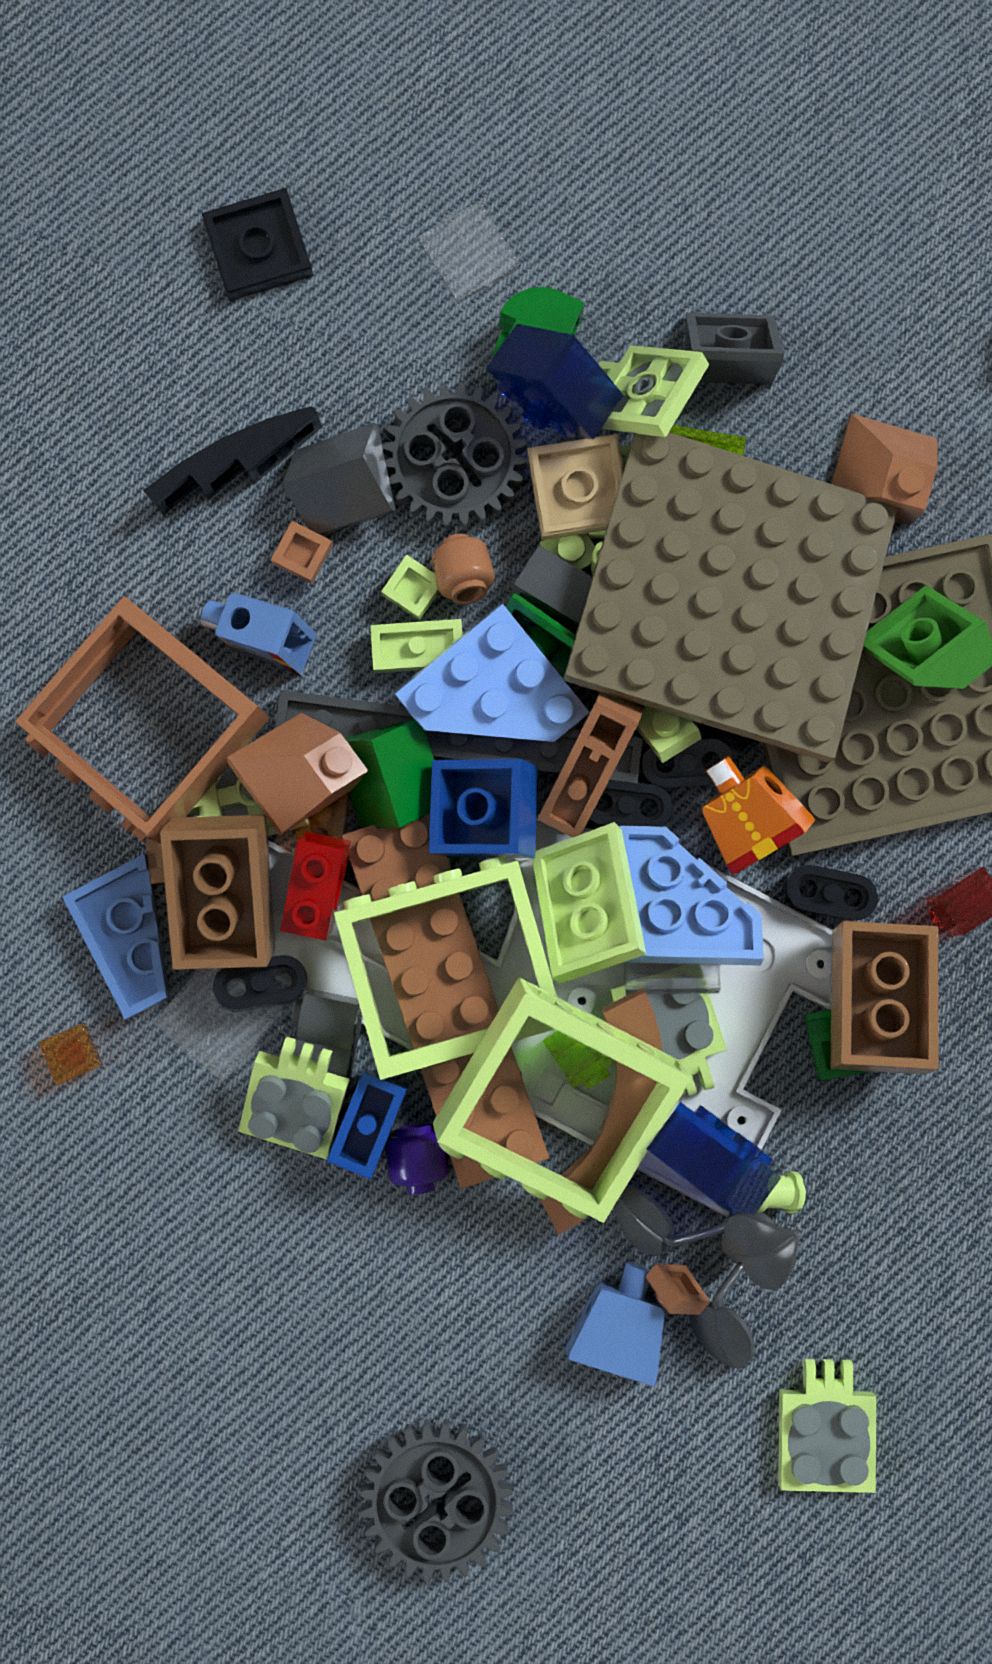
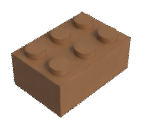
[160,815,276,970]
[830,921,938,1075]

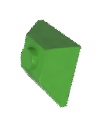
[862,585,992,689]

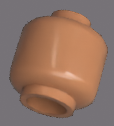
[431,533,495,605]

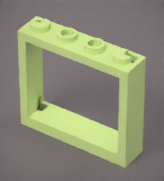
[334,856,557,1080]
[433,977,692,1223]

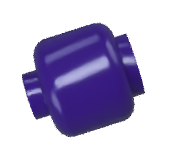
[385,1124,449,1195]

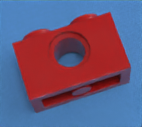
[280,831,351,941]

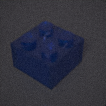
[486,324,624,440]
[647,1102,781,1215]

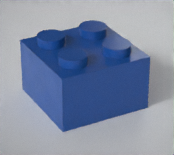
[429,759,538,858]

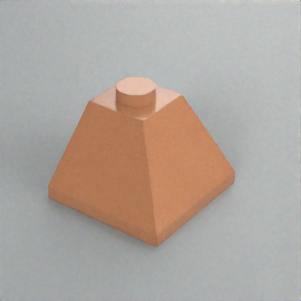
[831,414,938,525]
[226,713,368,836]

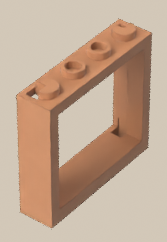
[15,596,270,844]

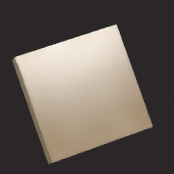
[527,434,623,540]

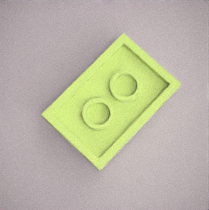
[532,822,646,983]

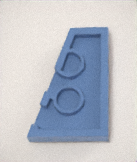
[62,853,170,1020]

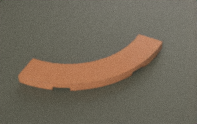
[539,988,662,1235]

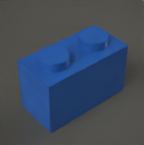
[327,1069,409,1179]

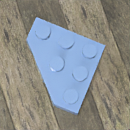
[393,604,589,742]
[620,826,763,966]

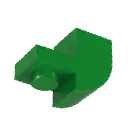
[492,287,585,383]

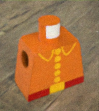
[702,756,815,876]

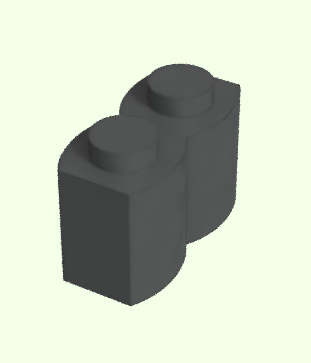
[291,989,363,1092]

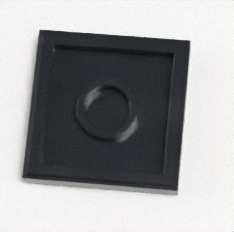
[201,188,314,301]

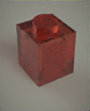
[925,866,992,937]

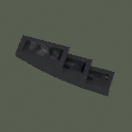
[143,406,322,516]

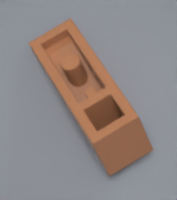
[537,692,645,837]

